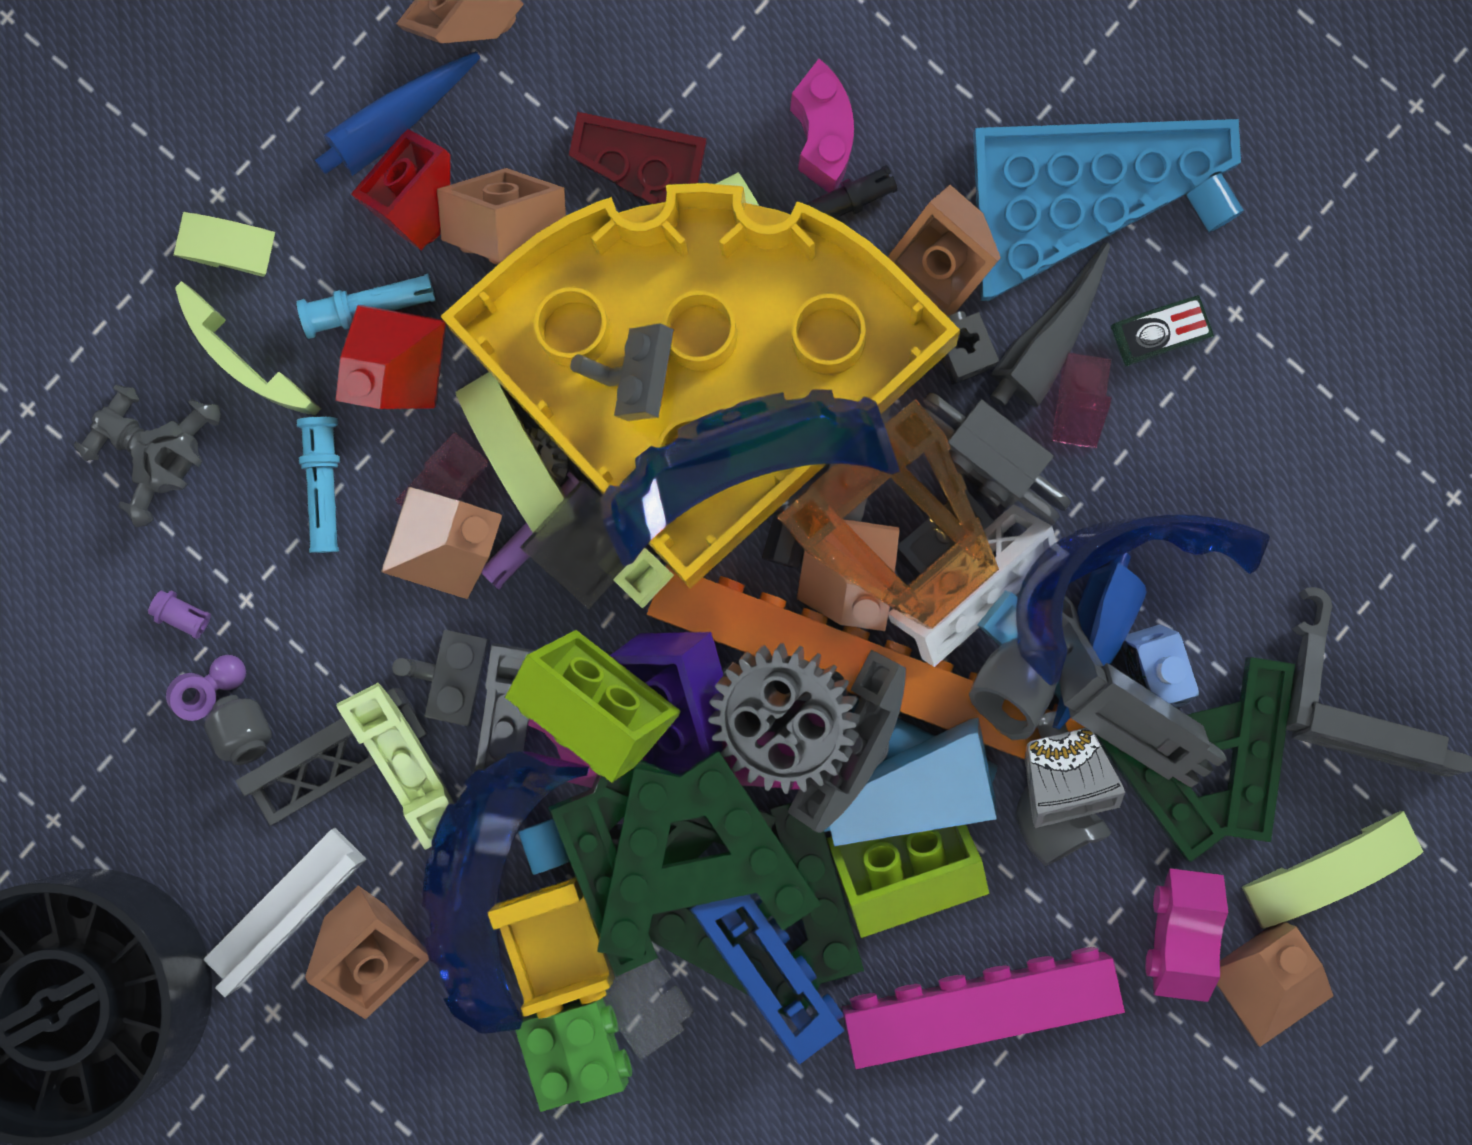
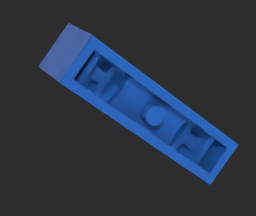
[689,893,844,1065]

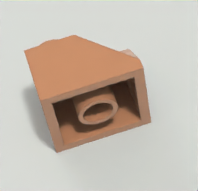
[437,168,566,264]

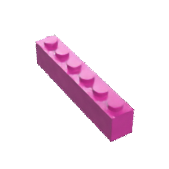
[842,947,1125,1069]

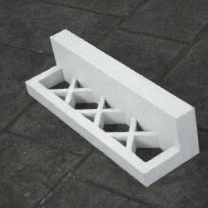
[888,504,1059,667]
[203,828,367,997]

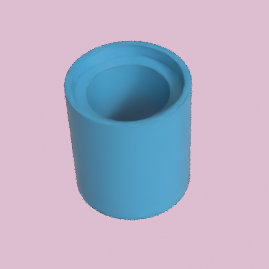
[1186,173,1244,233]
[518,819,570,875]

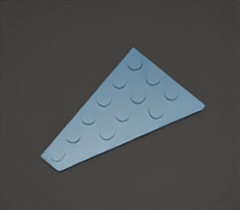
[973,119,1241,301]

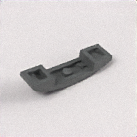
[466,643,535,824]
[788,650,906,833]

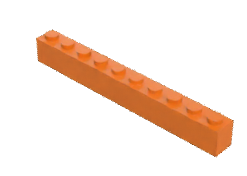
[647,564,1085,760]

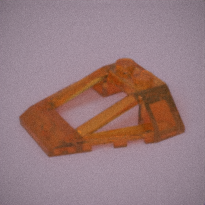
[777,399,999,629]

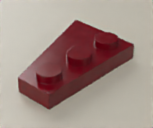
[569,112,707,205]

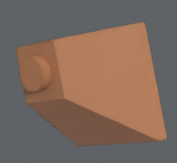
[396,0,524,43]
[888,185,1001,317]
[381,487,502,599]
[797,515,899,631]
[305,885,432,1019]
[1217,922,1333,1047]

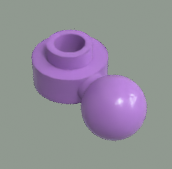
[166,655,246,721]

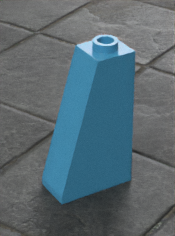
[824,718,997,846]

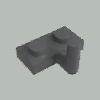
[570,323,674,421]
[392,630,490,726]

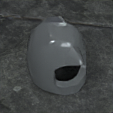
[969,638,1058,740]
[1015,786,1111,866]

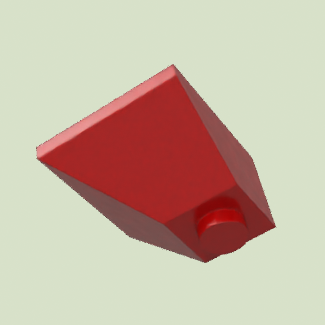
[351,129,450,251]
[335,305,446,409]

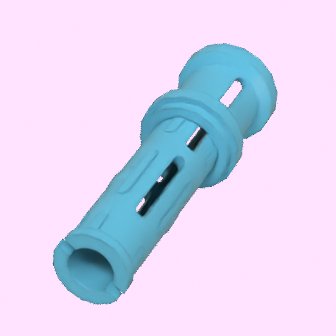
[297,274,436,339]
[297,417,340,553]

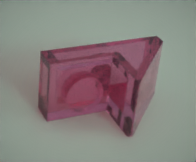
[1052,353,1112,448]

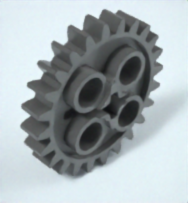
[708,643,860,794]

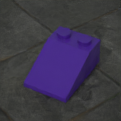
[610,632,723,775]

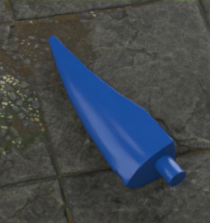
[314,51,480,176]
[1052,550,1147,730]

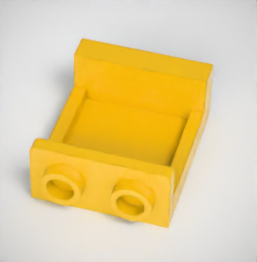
[487,877,615,1019]

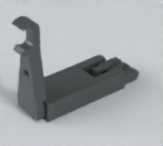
[1286,587,1472,777]
[1041,589,1227,788]

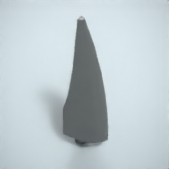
[990,242,1110,407]

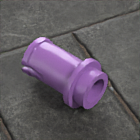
[148,590,211,639]

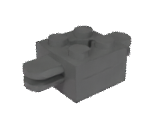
[912,393,1071,525]

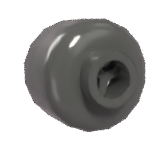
[204,695,272,765]

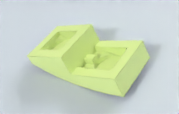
[173,212,275,277]
[597,532,674,608]

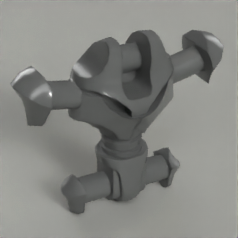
[74,384,221,528]

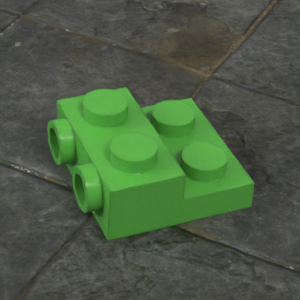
[514,998,632,1112]

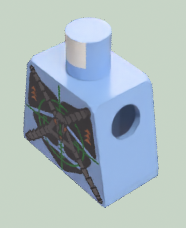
[1120,624,1199,708]

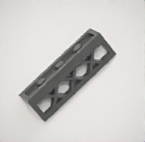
[235,688,428,826]

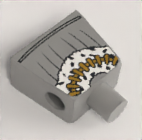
[1025,711,1125,828]

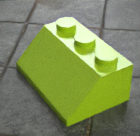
[505,630,681,783]
[826,824,989,938]

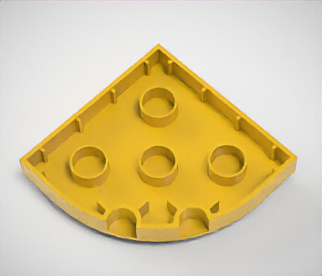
[441,183,960,588]

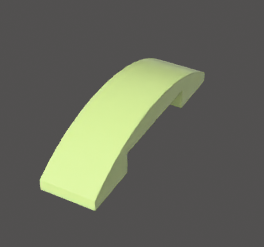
[175,281,321,415]
[455,372,577,541]
[337,683,465,850]
[1242,811,1423,929]

